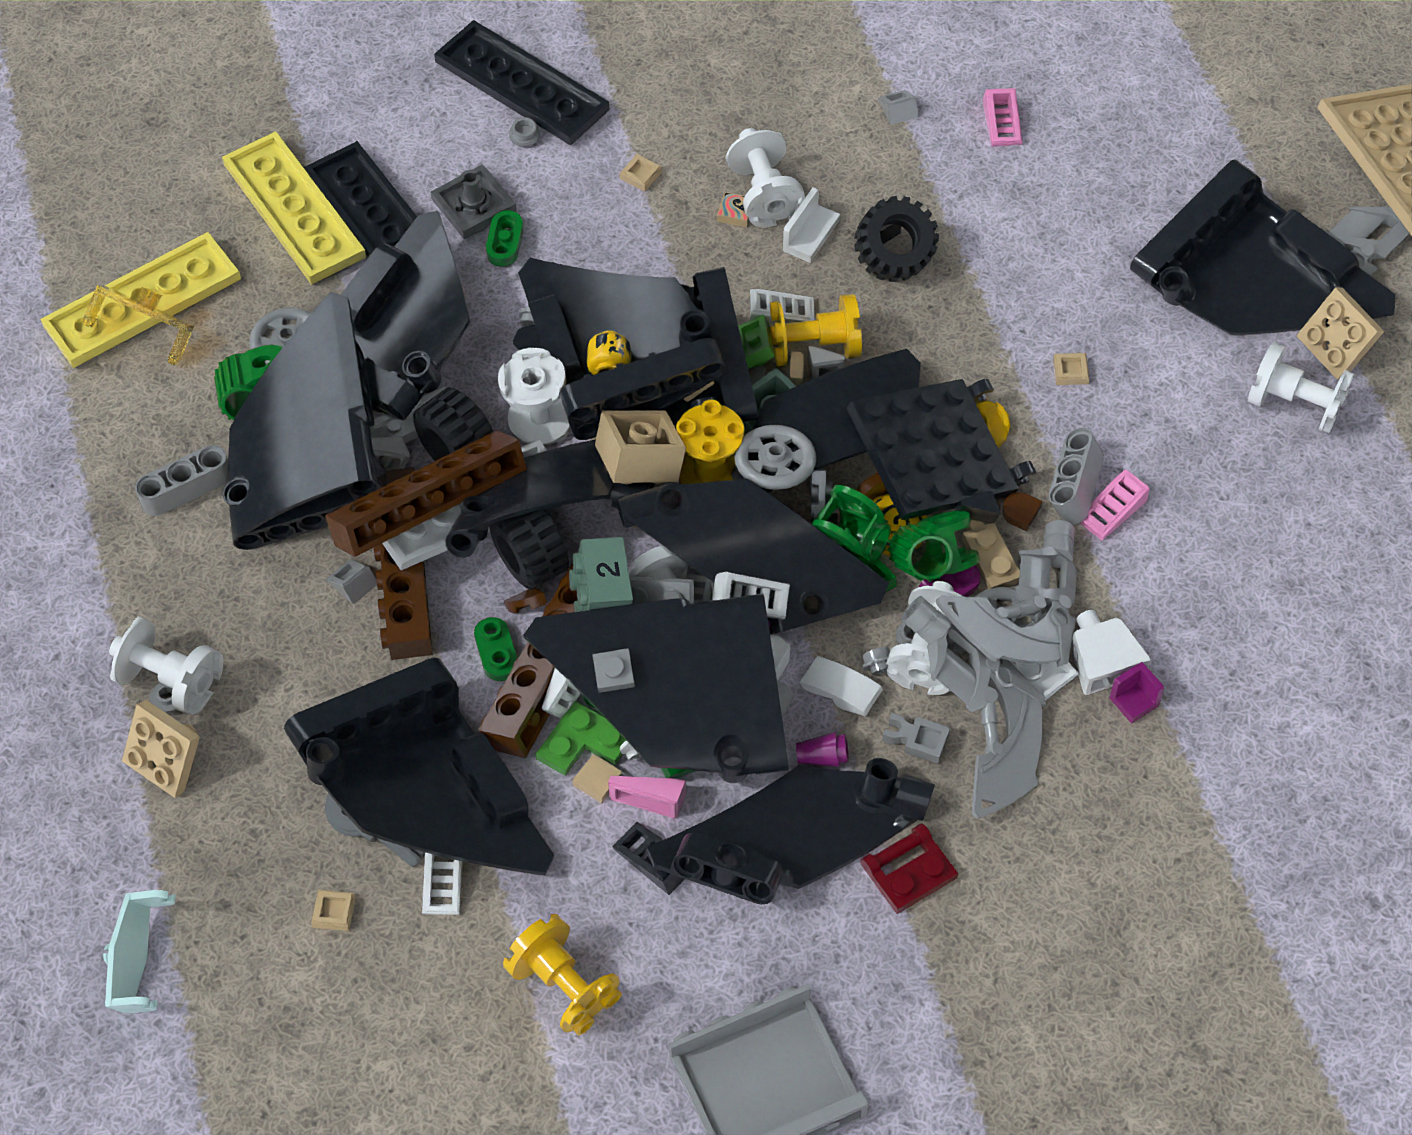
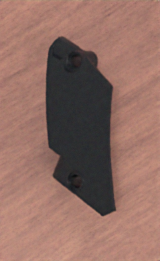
[731,348,921,493]
[445,439,655,558]
[616,479,889,635]
[646,758,935,905]

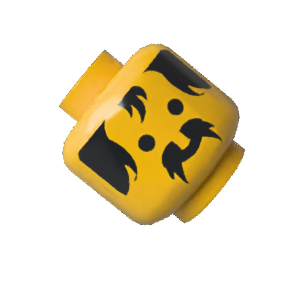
[587,331,631,375]

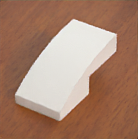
[800,656,883,716]

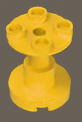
[770,294,862,367]
[676,400,744,485]
[503,914,622,1036]

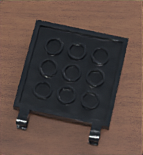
[847,379,1036,521]

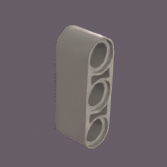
[1049,428,1104,525]
[135,445,229,516]

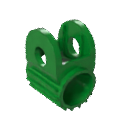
[214,345,282,420]
[812,485,891,567]
[887,511,980,582]

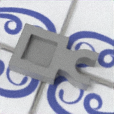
[882,713,950,764]

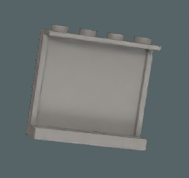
[669,984,869,1135]

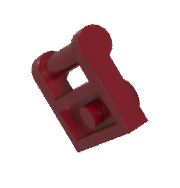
[860,823,958,914]

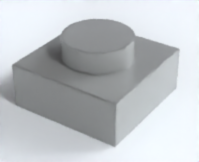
[593,649,635,693]

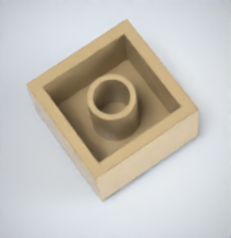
[595,411,686,484]

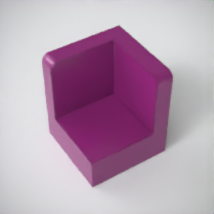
[1109,662,1164,724]

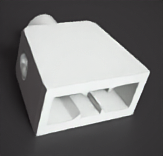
[1071,610,1150,696]

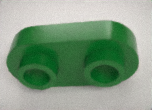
[486,210,523,267]
[474,617,517,681]

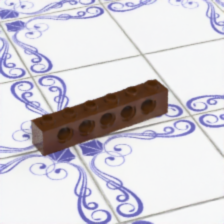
[325,430,527,557]
[374,467,433,660]
[478,564,578,758]

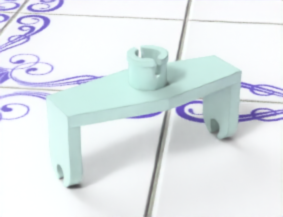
[103,890,176,1013]

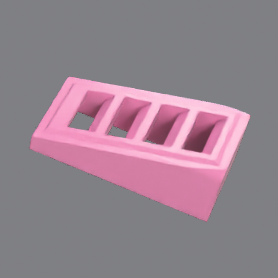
[983,88,1023,147]
[1080,469,1150,541]
[608,776,686,819]

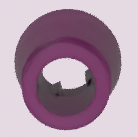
[796,732,849,767]

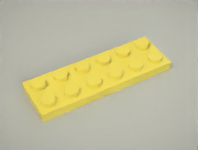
[222,131,366,285]
[40,232,241,368]

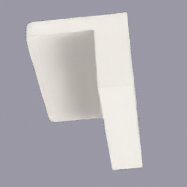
[783,187,840,263]

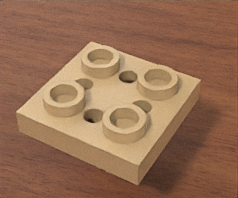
[1296,287,1384,380]
[122,700,200,798]

